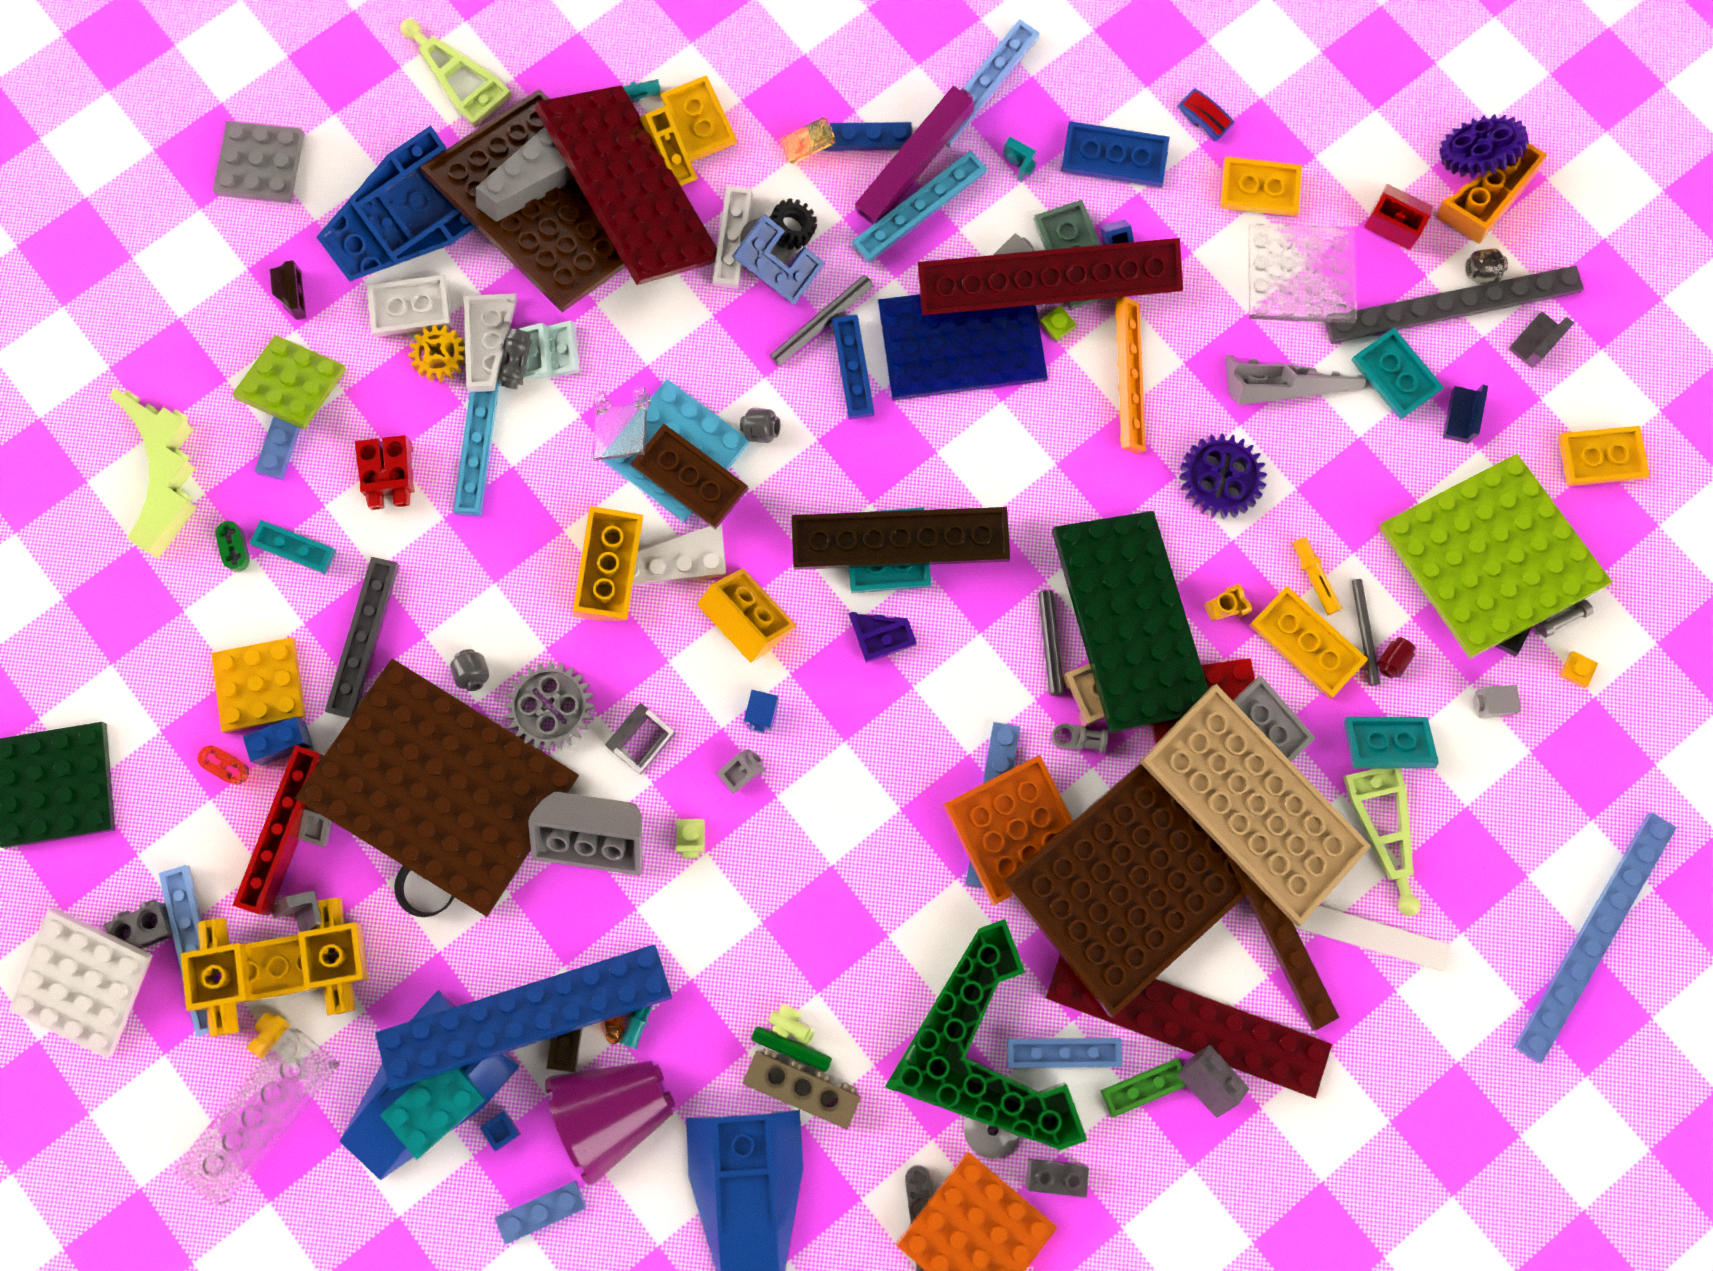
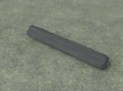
[1038,590,1064,696]

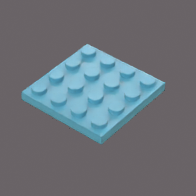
[601,379,750,523]

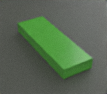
[1100,1057,1187,1118]

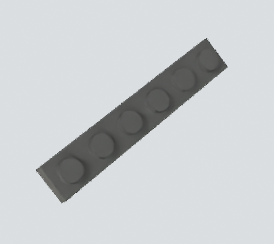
[324,557,400,719]

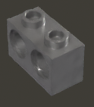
[104,900,173,950]
[1025,1158,1089,1198]

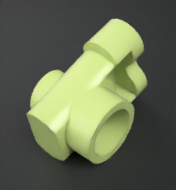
[768,1004,814,1045]

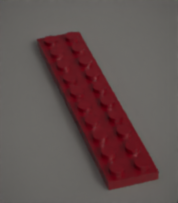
[917,238,1183,316]
[1045,955,1332,1099]

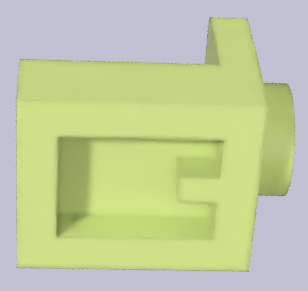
[675,819,705,859]

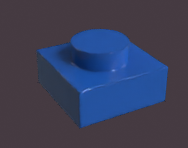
[479,1110,521,1152]

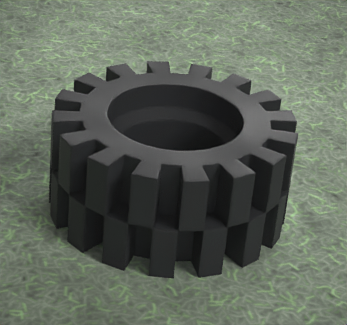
[769,198,817,250]

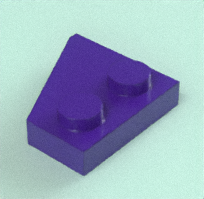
[848,612,917,663]

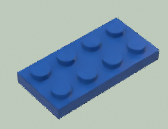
[1061,121,1170,188]

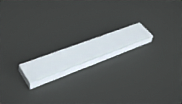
[1293,905,1450,971]

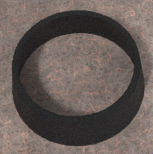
[394,866,455,917]

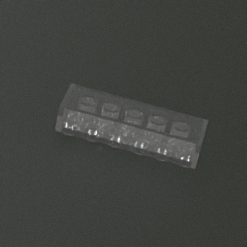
[171,1028,340,1208]

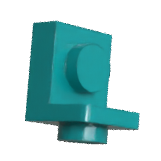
[1003,136,1037,182]

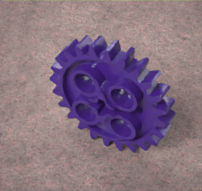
[1439,114,1529,178]
[1179,433,1267,519]

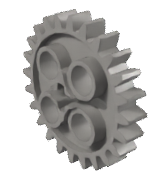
[504,662,595,751]

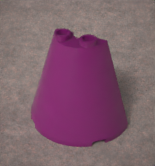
[545,1061,676,1185]

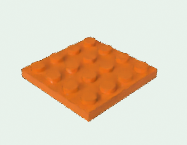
[942,755,1073,905]
[895,1151,1058,1271]

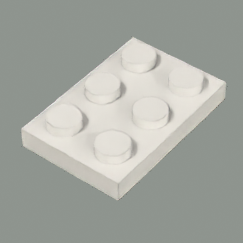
[367,274,452,337]

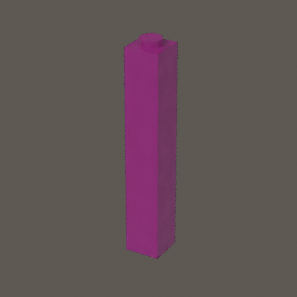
[855,85,974,225]

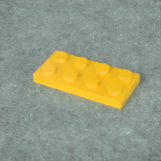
[1249,586,1368,699]

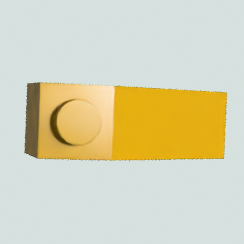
[639,105,698,186]

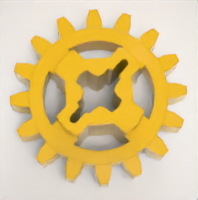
[408,325,466,383]

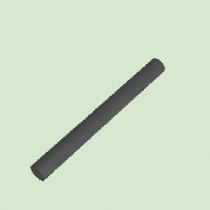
[1351,579,1381,686]

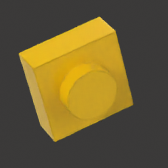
[1559,651,1598,688]

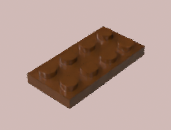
[631,424,749,530]

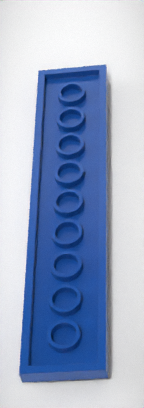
[375,944,672,1090]

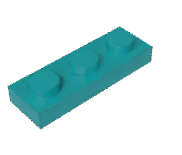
[249,520,336,575]

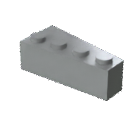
[476,127,574,222]

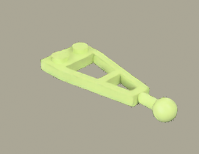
[400,18,513,128]
[1343,768,1421,916]

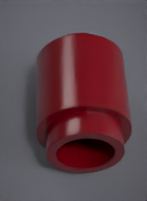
[1377,637,1416,679]

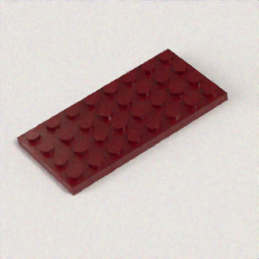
[534,85,717,286]

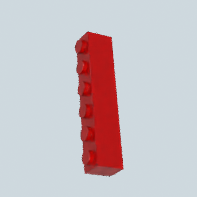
[232,745,324,916]

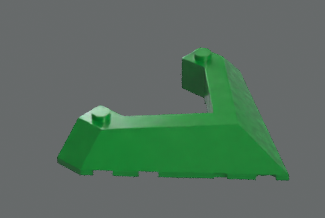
[884,919,1088,1151]

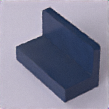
[1443,384,1488,444]

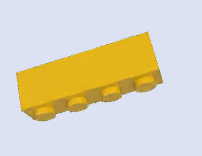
[572,506,643,621]

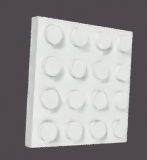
[9,907,153,1059]

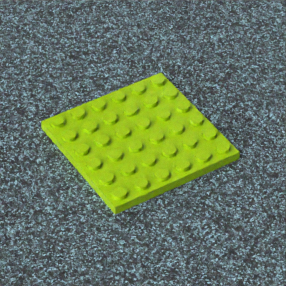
[1379,453,1612,659]

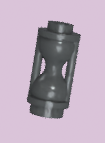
[497,328,532,390]

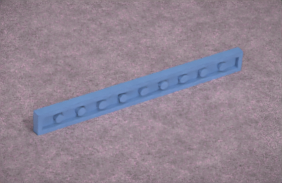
[1513,812,1677,1064]

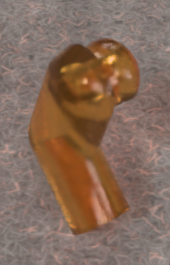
[603,1016,624,1044]

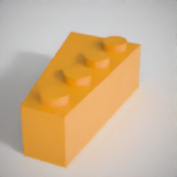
[1436,143,1548,245]

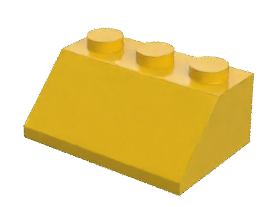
[697,568,797,663]

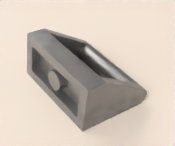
[605,702,676,775]

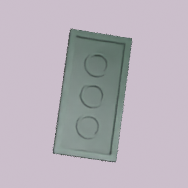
[1033,200,1103,311]

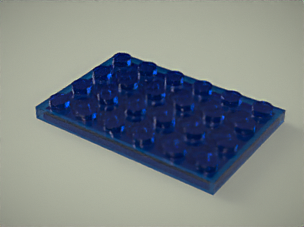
[878,294,1048,401]

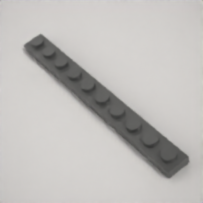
[1324,265,1584,344]

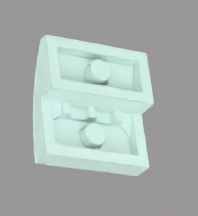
[519,320,580,379]

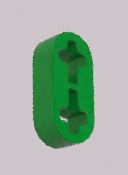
[215,521,250,572]

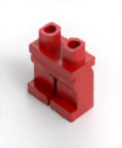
[355,435,415,511]

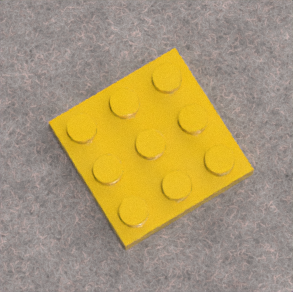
[211,637,306,733]

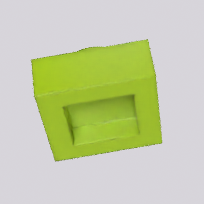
[1039,305,1077,343]

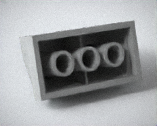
[528,792,643,876]

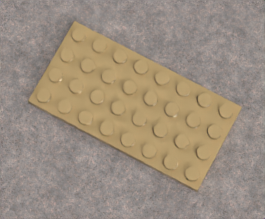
[1140,684,1372,926]

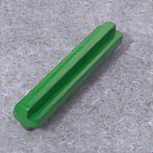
[751,1026,832,1072]

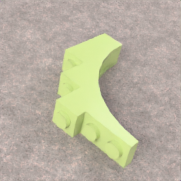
[109,388,197,559]

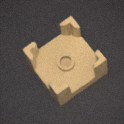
[1063,664,1105,727]

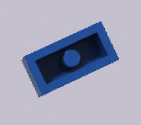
[242,717,314,766]

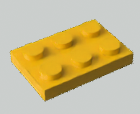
[660,75,737,163]
[1219,156,1302,217]
[1558,426,1650,487]

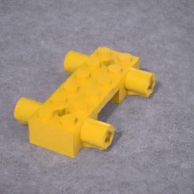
[180,898,369,1038]

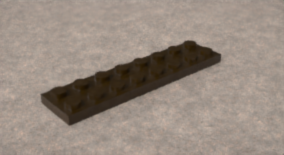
[791,507,1010,570]

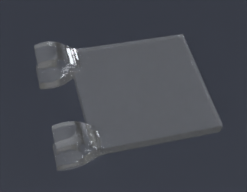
[592,386,651,461]

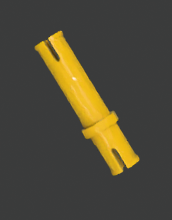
[1292,536,1343,616]

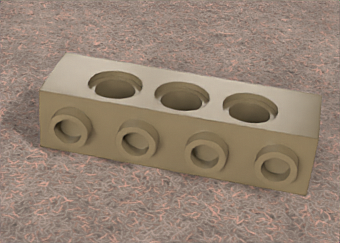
[742,1048,861,1130]

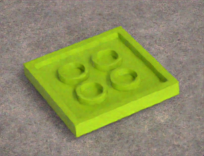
[232,335,346,430]

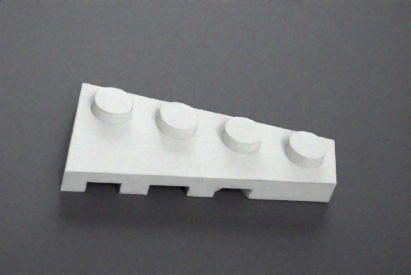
[464,293,517,392]
[633,524,727,586]

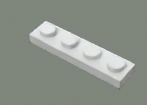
[712,186,753,289]

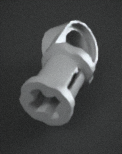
[1051,723,1108,754]

